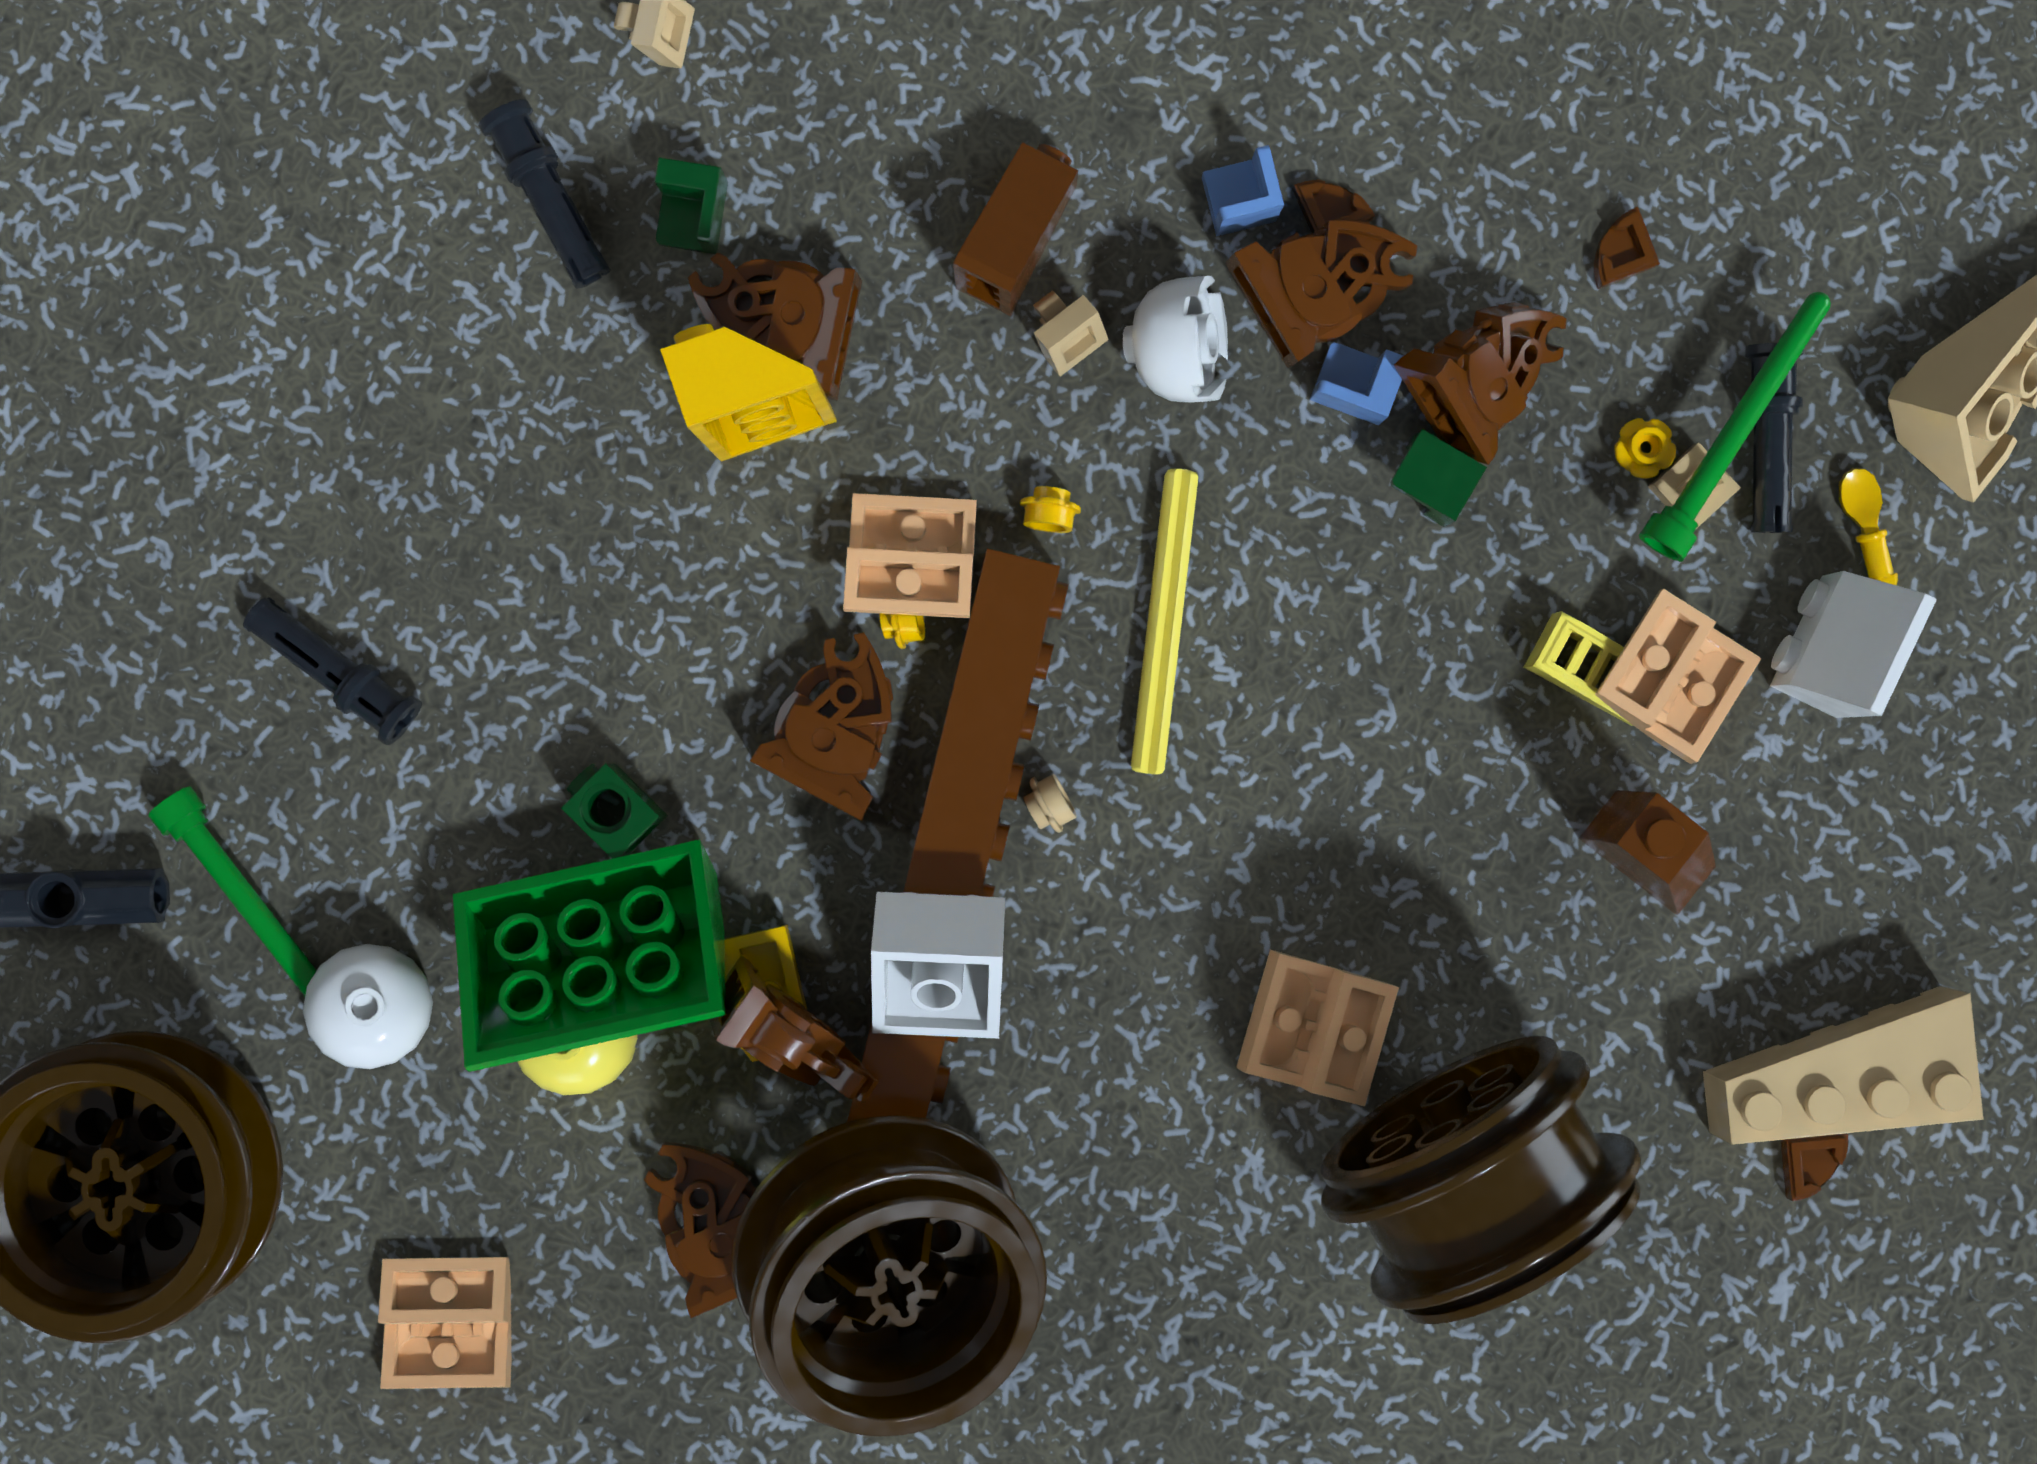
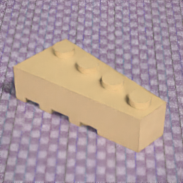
[1703,986,1984,1145]

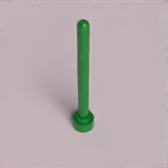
[1639,292,1831,562]
[148,786,317,997]

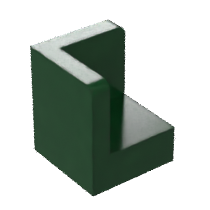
[655,157,728,254]
[1391,429,1487,527]

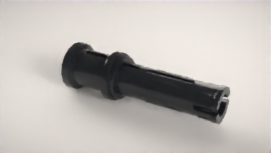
[478,99,611,289]
[1745,343,1804,533]
[243,597,422,745]

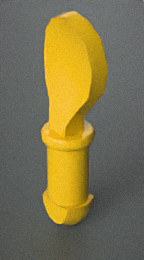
[1839,468,1898,585]

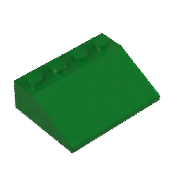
[453,839,726,1072]

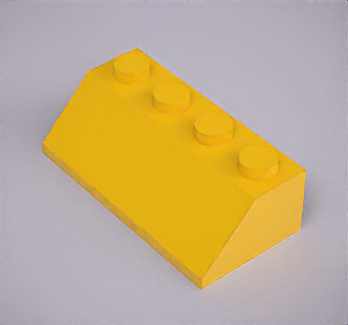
[660,324,837,461]

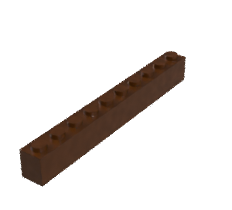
[847,548,1069,1122]

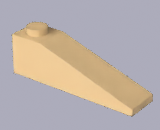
[1888,275,2037,503]

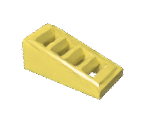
[1523,611,1633,726]

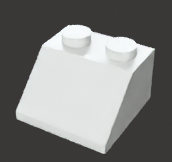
[1770,571,1937,718]
[871,892,1005,1039]

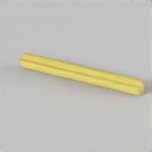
[1131,468,1198,775]

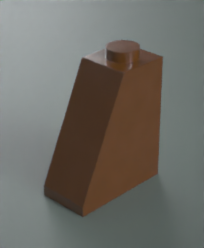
[953,142,1079,316]
[1579,790,1716,915]

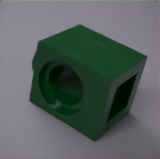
[561,763,668,859]

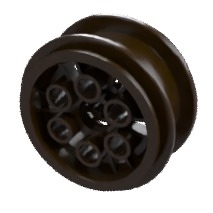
[0,1031,283,1343]
[1321,1036,1641,1324]
[732,1116,1047,1437]

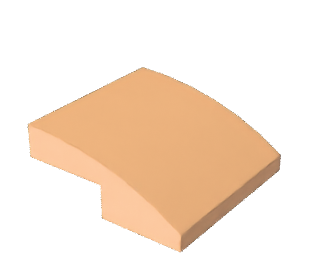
[843,493,977,618]
[1595,588,1761,764]
[1236,949,1399,1106]
[378,1257,512,1389]

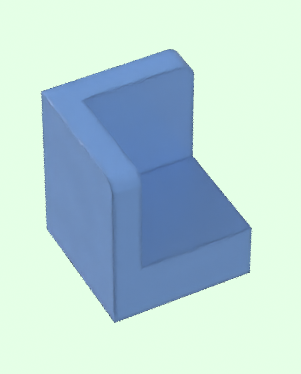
[1202,145,1284,236]
[1310,343,1403,426]

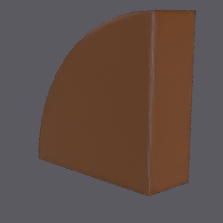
[1292,180,1375,233]
[1594,206,1660,289]
[1781,1133,1848,1201]

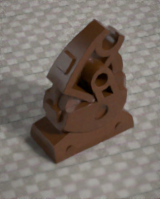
[1225,219,1418,368]
[688,252,862,401]
[1394,302,1567,465]
[750,632,894,821]
[709,956,879,1102]
[644,1142,756,1318]

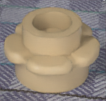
[1024,774,1077,833]

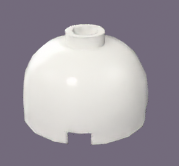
[1123,276,1228,403]
[303,944,433,1069]

